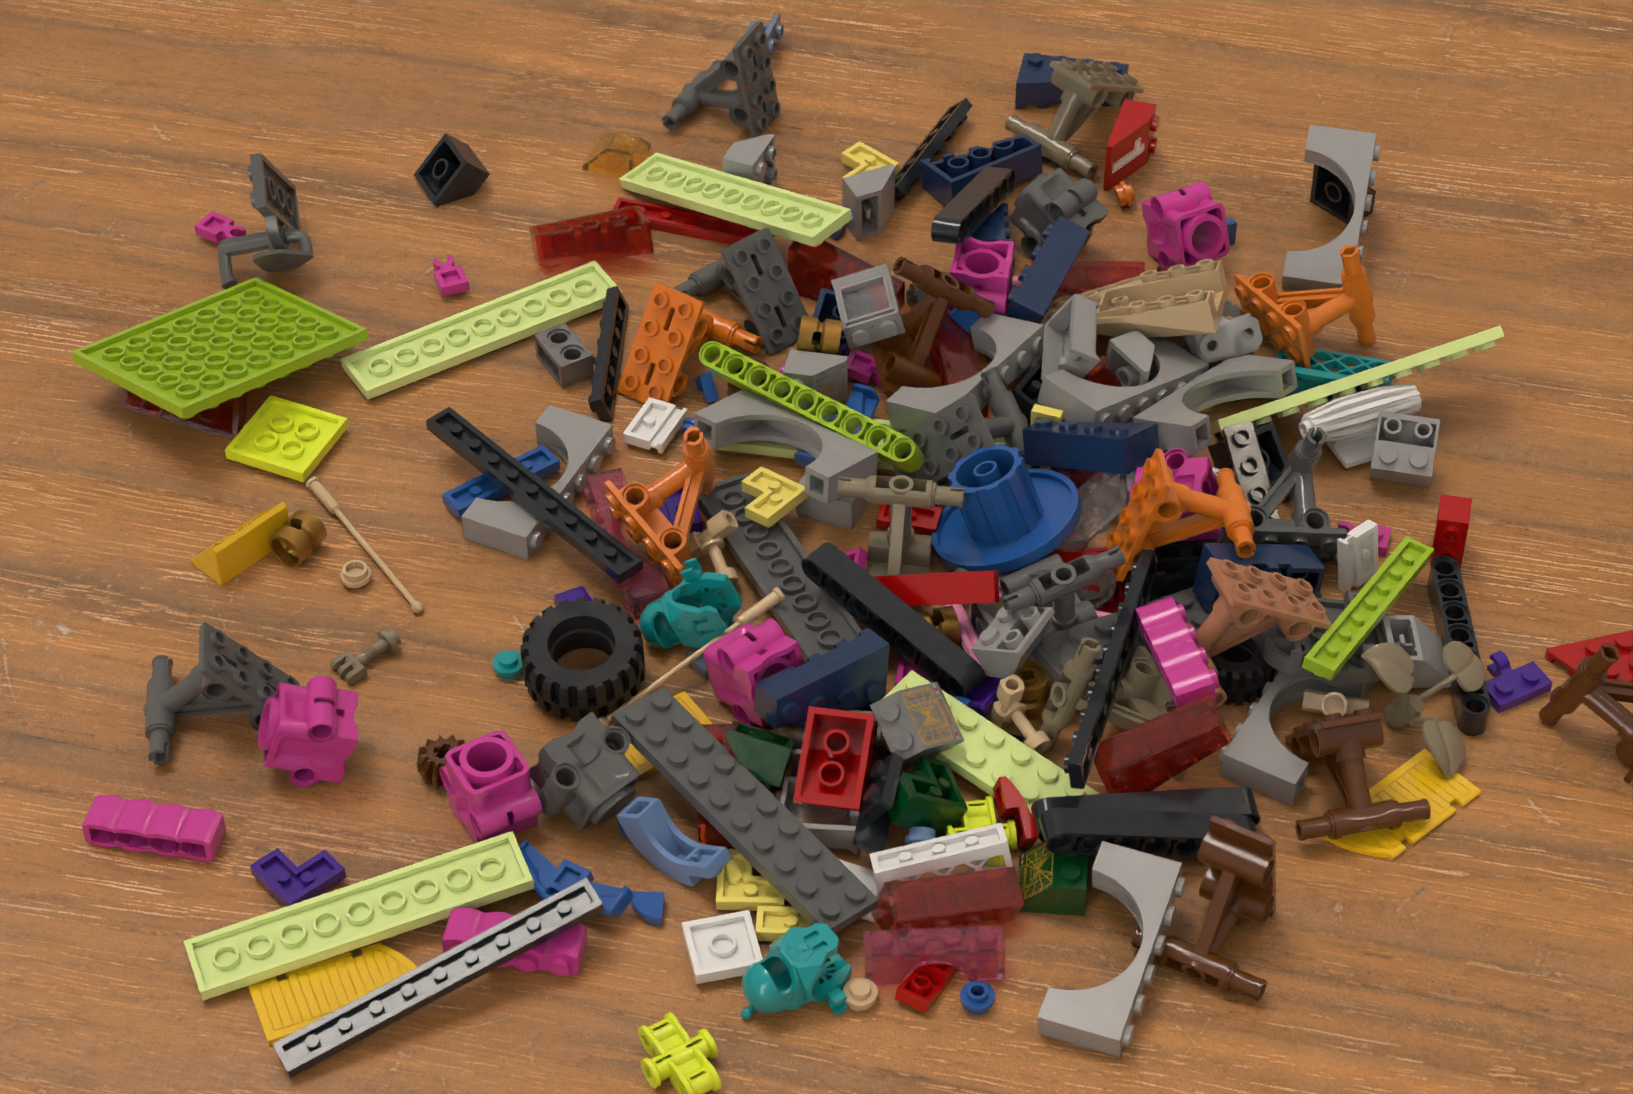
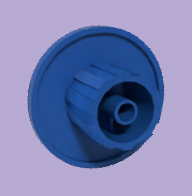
[932,444,1082,574]

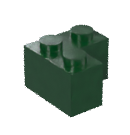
[887,756,968,836]

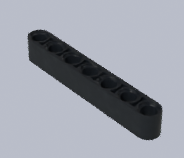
[931,166,1016,245]
[801,542,986,698]
[1427,556,1491,736]
[1031,786,1260,841]
[1038,807,1257,859]

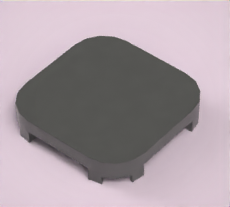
[1257,590,1386,683]

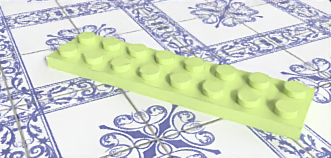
[872,670,1100,817]

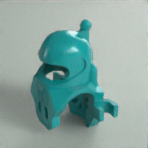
[639,557,743,649]
[741,923,852,1020]

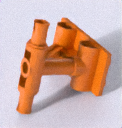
[1234,245,1376,369]
[617,282,763,403]
[604,427,716,588]
[1106,448,1256,582]

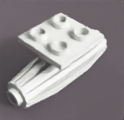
[1299,383,1422,468]

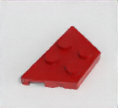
[1545,630,1633,682]

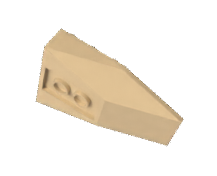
[1042,259,1229,338]

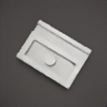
[623,397,688,454]
[1337,519,1379,593]

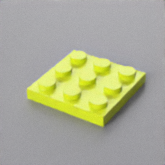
[225,395,349,482]

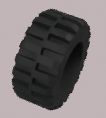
[520,597,645,722]

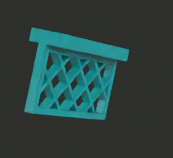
[1276,348,1392,403]

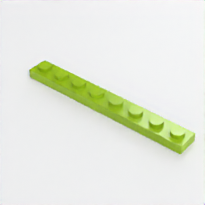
[1302,536,1434,681]

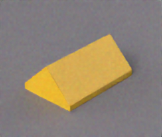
[190,501,289,585]

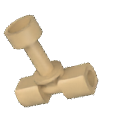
[688,510,739,587]
[990,674,1052,755]
[1301,688,1370,716]

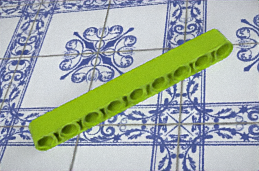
[699,341,924,473]

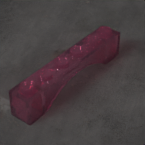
[582,468,670,620]

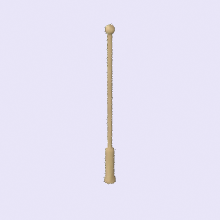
[306,476,424,613]
[598,587,785,728]

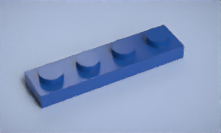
[442,445,560,519]

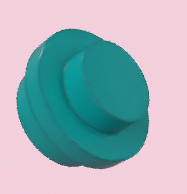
[492,650,523,680]

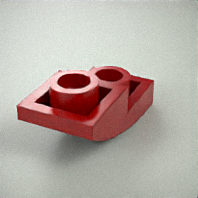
[895,946,961,1013]

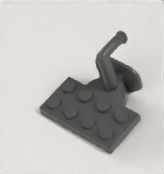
[218,153,313,289]

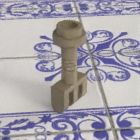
[330,628,401,685]

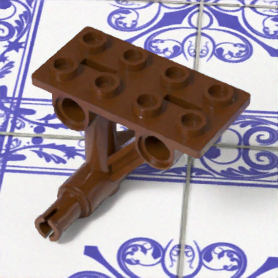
[871,256,995,398]
[1539,644,1633,783]
[1285,707,1431,841]
[1131,815,1276,1001]

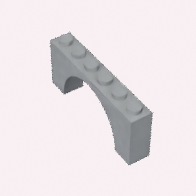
[1282,125,1381,291]
[886,314,1044,430]
[1037,337,1209,423]
[1133,354,1298,455]
[694,389,878,504]
[461,405,616,560]
[1218,670,1373,806]
[1038,841,1186,1057]

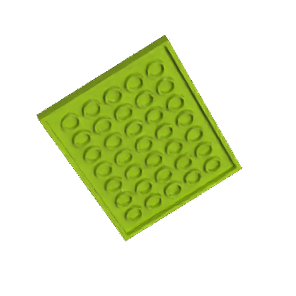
[72,277,368,419]

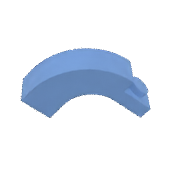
[616,796,732,887]

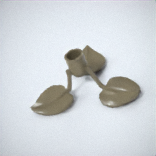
[1361,641,1485,778]

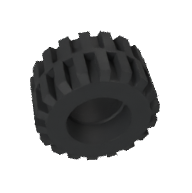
[1211,623,1274,705]

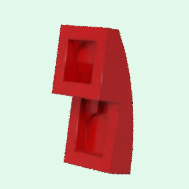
[993,776,1038,849]

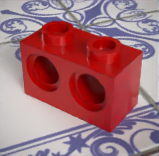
[1430,494,1472,568]

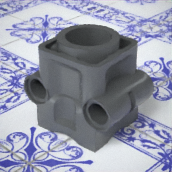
[1009,167,1109,256]
[529,712,641,831]

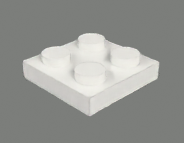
[682,910,763,984]

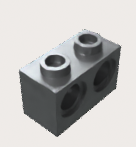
[534,323,594,389]

